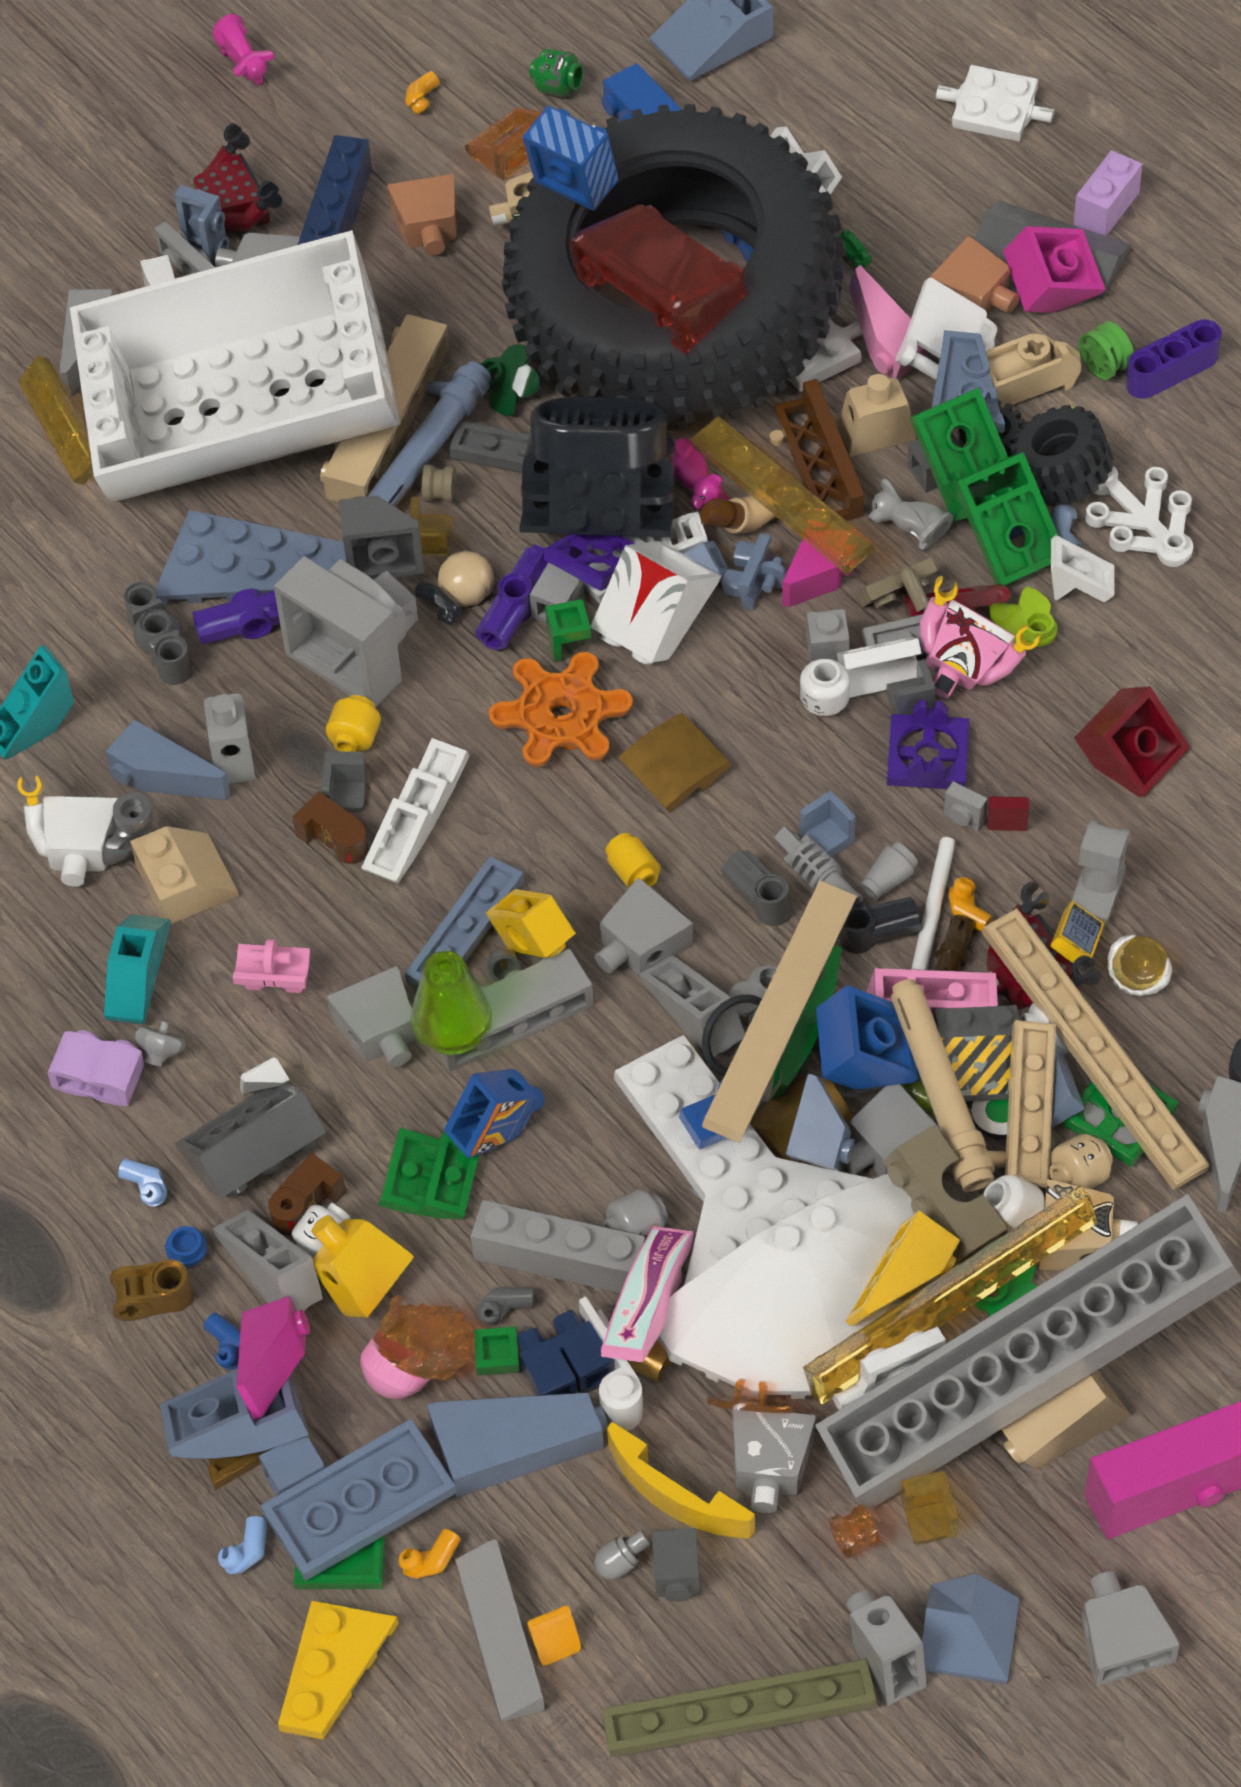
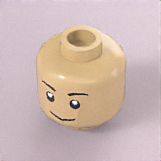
[1049,1134,1113,1189]

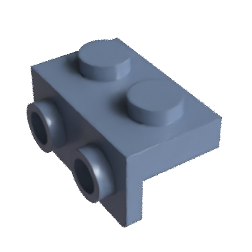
[174,185,229,267]

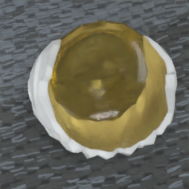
[1107,935,1172,996]

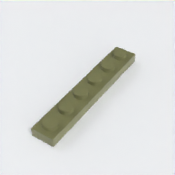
[601,1659,876,1757]

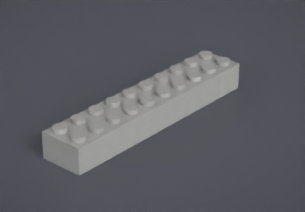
[815,1194,1241,1510]

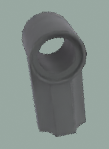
[721,849,791,926]

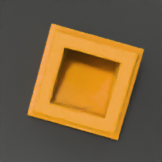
[527,1605,581,1666]

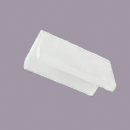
[837,637,921,698]

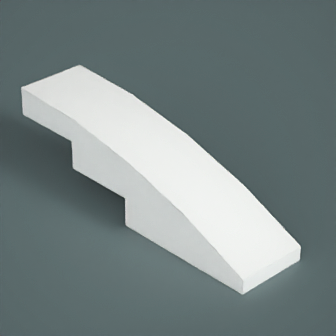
[361,738,470,884]

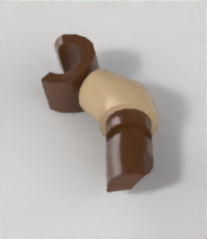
[701,473,812,534]

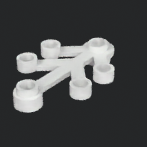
[1086,466,1193,567]

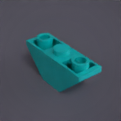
[0,645,74,759]
[104,914,171,1025]

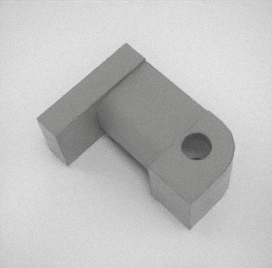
[1072,819,1131,928]

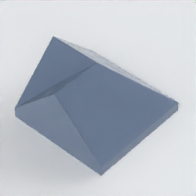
[922,1574,1019,1684]

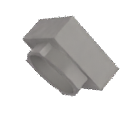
[274,556,407,707]

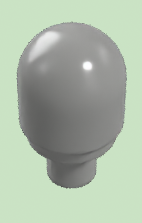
[594,1529,652,1580]

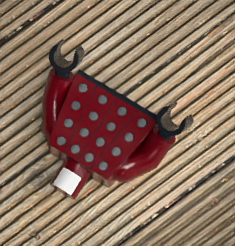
[193,123,282,233]
[986,882,1101,1010]

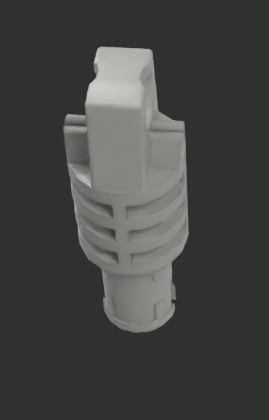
[774,826,863,902]

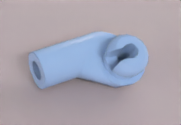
[118,1158,168,1207]
[218,1516,268,1574]

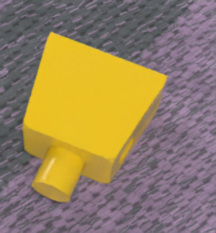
[311,1215,414,1318]

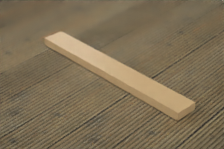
[702,880,857,1143]
[982,909,1210,1191]

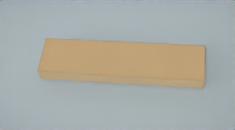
[1005,1020,1056,1190]

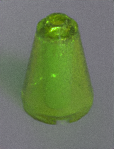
[410,951,492,1055]

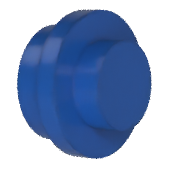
[165,1226,208,1267]

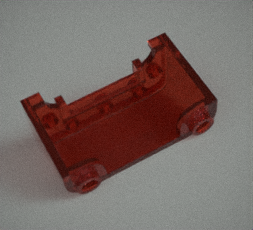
[569,204,747,355]

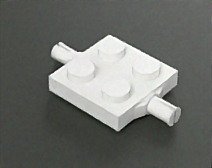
[936,65,1055,142]
[786,318,863,392]
[833,1326,946,1410]

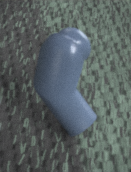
[1050,504,1083,548]

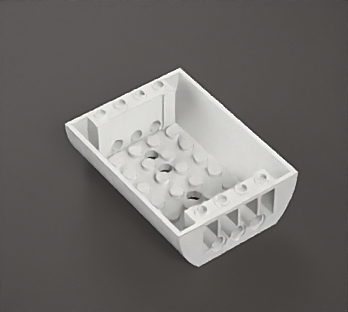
[70,230,401,502]

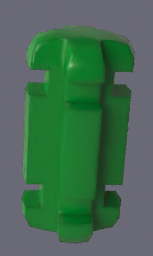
[837,229,872,269]

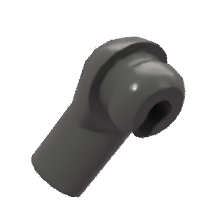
[476,1287,534,1326]

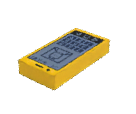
[1050,900,1105,963]

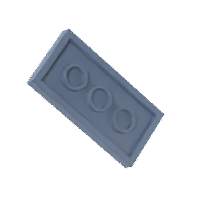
[260,1419,457,1581]

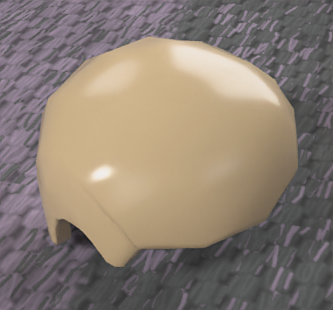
[438,550,494,607]

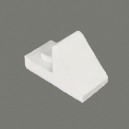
[1051,535,1114,602]

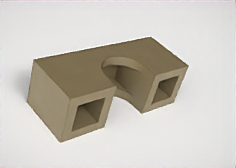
[883,1124,1008,1266]

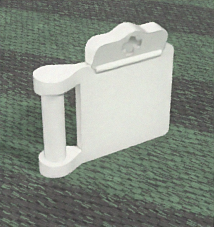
[896,278,997,380]

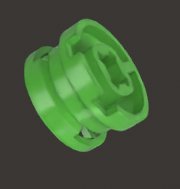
[1079,321,1134,380]

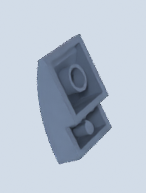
[159,1368,309,1459]

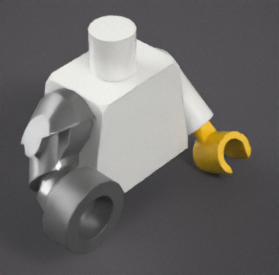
[17,775,154,887]

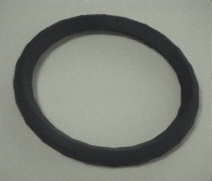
[702,994,762,1076]

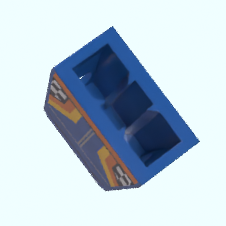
[444,1069,544,1158]

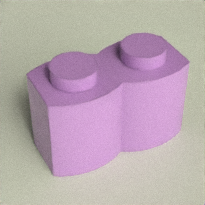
[48,1030,144,1106]

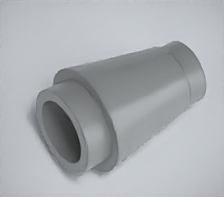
[860,842,918,901]

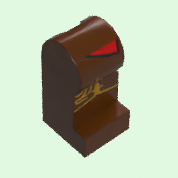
[292,791,368,864]
[268,1152,346,1236]

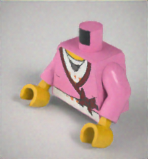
[920,576,1041,699]

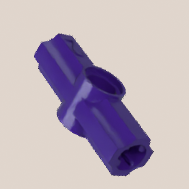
[476,544,549,651]
[192,588,280,644]

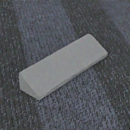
[455,1539,545,1722]

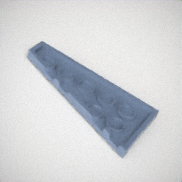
[156,510,397,605]

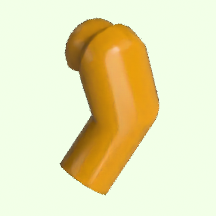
[405,71,440,115]
[948,877,993,932]
[398,1529,461,1579]

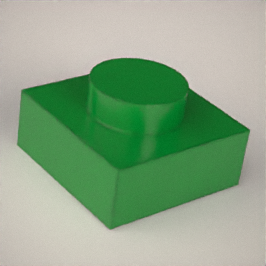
[474,1326,520,1376]

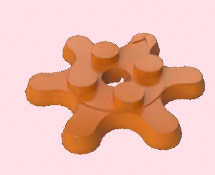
[488,652,633,768]

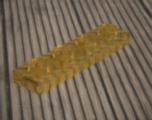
[18,356,93,485]

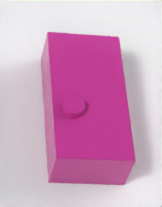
[1084,1401,1241,1540]

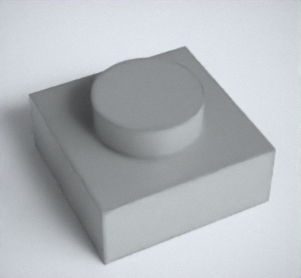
[944,782,988,831]

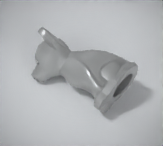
[868,478,954,552]

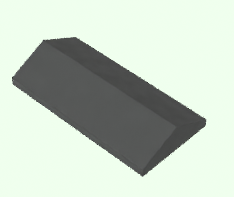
[975,200,1131,299]

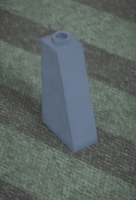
[427,1393,608,1498]

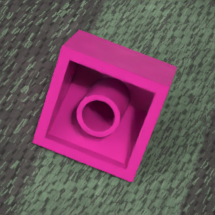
[1003,226,1106,313]

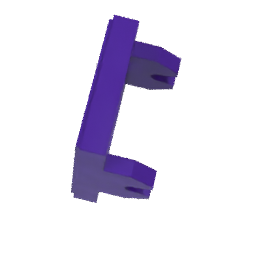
[543,534,635,591]
[887,700,969,789]

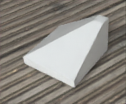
[240,1057,290,1094]

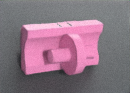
[233,939,311,993]

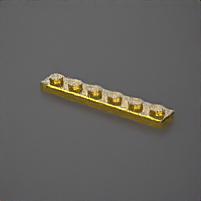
[691,416,874,575]

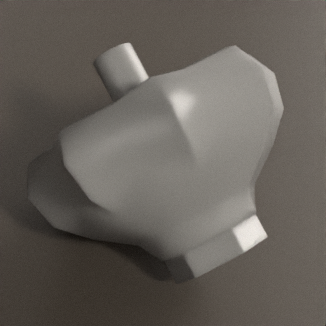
[135,1021,186,1067]

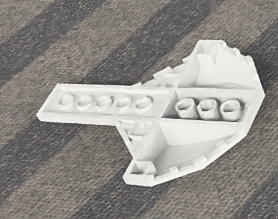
[614,1035,957,1399]

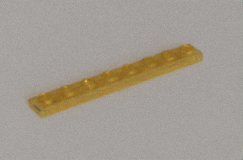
[803,1186,1097,1405]

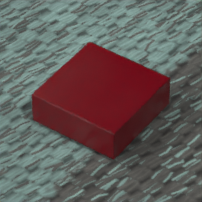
[987,796,1029,831]

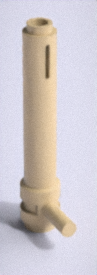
[891,979,1006,1192]

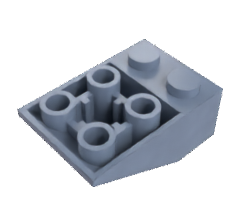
[650,0,773,82]

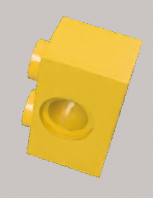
[485,889,576,958]

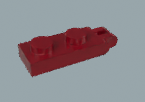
[903,584,1010,616]

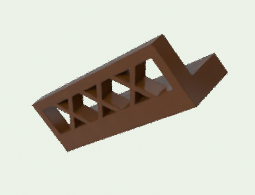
[774,379,865,528]

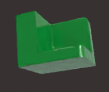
[545,599,591,662]

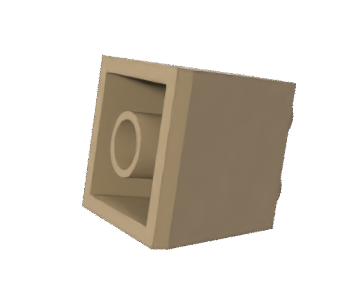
[1001,1370,1131,1469]

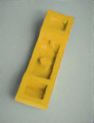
[607,1422,755,1539]

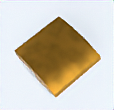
[619,712,732,813]

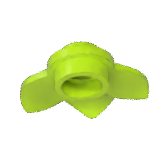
[989,586,1058,647]

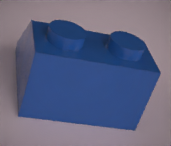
[816,985,918,1090]

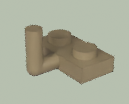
[855,557,938,612]

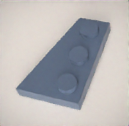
[932,330,1005,433]

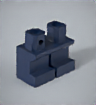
[517,1310,615,1396]

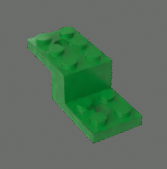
[909,387,1058,585]

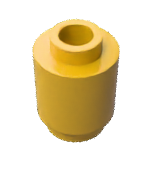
[605,833,661,889]

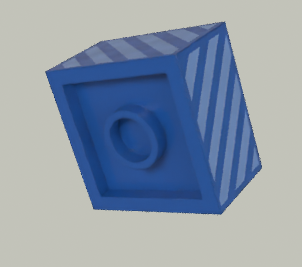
[522,105,619,211]

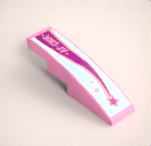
[601,1226,694,1362]

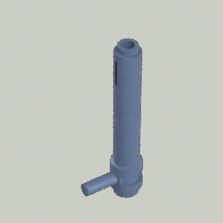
[367,361,492,507]

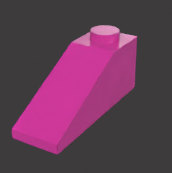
[236,1296,310,1420]

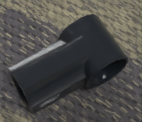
[839,896,921,954]

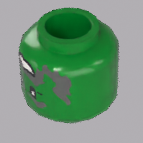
[529,48,584,97]

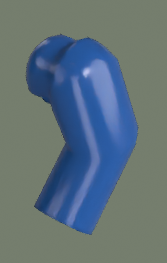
[203,1312,241,1370]

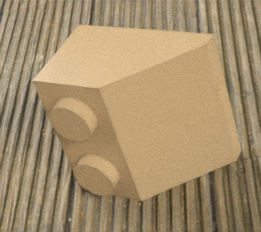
[130,826,239,924]

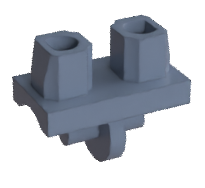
[722,533,787,611]

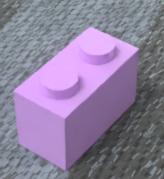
[1073,150,1143,236]

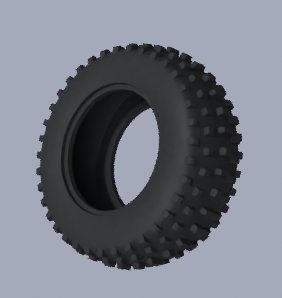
[502,104,846,431]

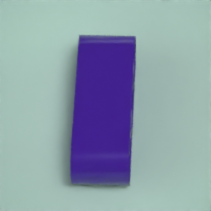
[1126,319,1222,399]

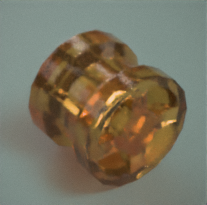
[829,1504,880,1558]

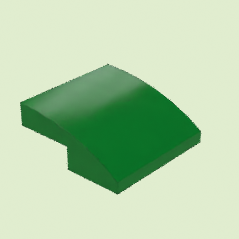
[378,1127,479,1219]

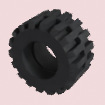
[1011,405,1114,506]

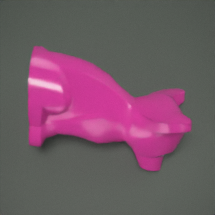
[212,14,275,85]
[675,438,730,510]

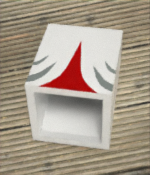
[590,541,721,665]

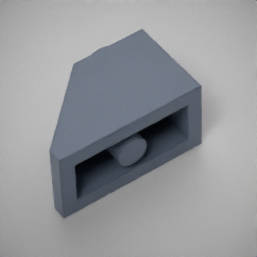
[786,1074,854,1172]

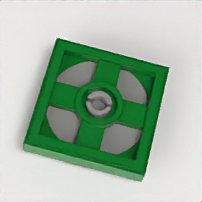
[1062,1082,1179,1168]

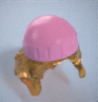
[360,1295,476,1400]

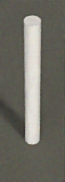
[911,837,956,970]

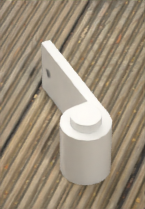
[579,1296,643,1431]

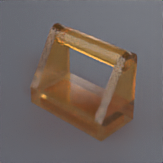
[465,108,543,181]

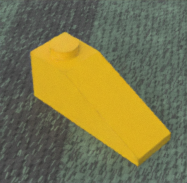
[845,1210,960,1326]

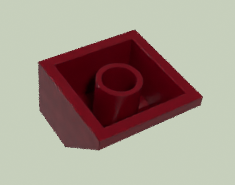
[1074,686,1190,797]

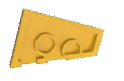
[278,1600,399,1740]

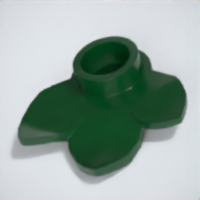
[480,344,542,416]

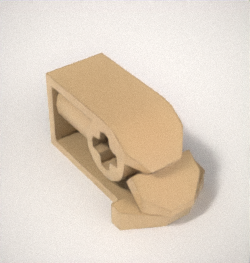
[986,333,1081,408]

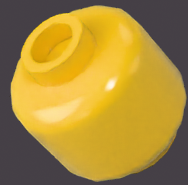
[325,695,381,752]

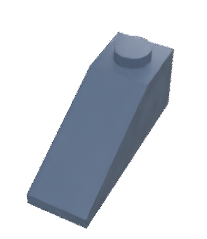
[105,720,231,800]

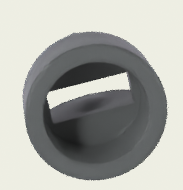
[487,947,521,982]

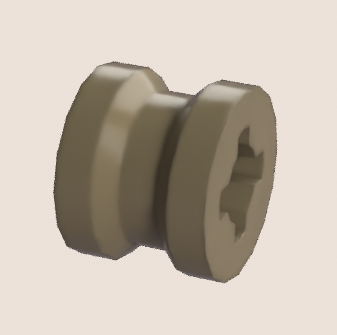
[422,464,456,503]

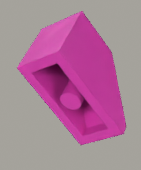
[782,526,856,607]

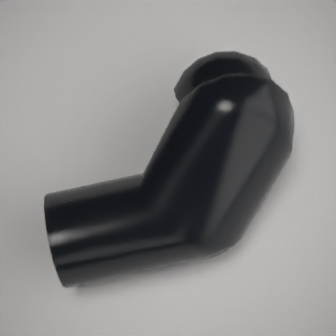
[415,581,461,625]

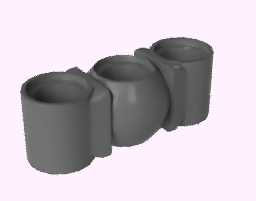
[123,581,192,685]

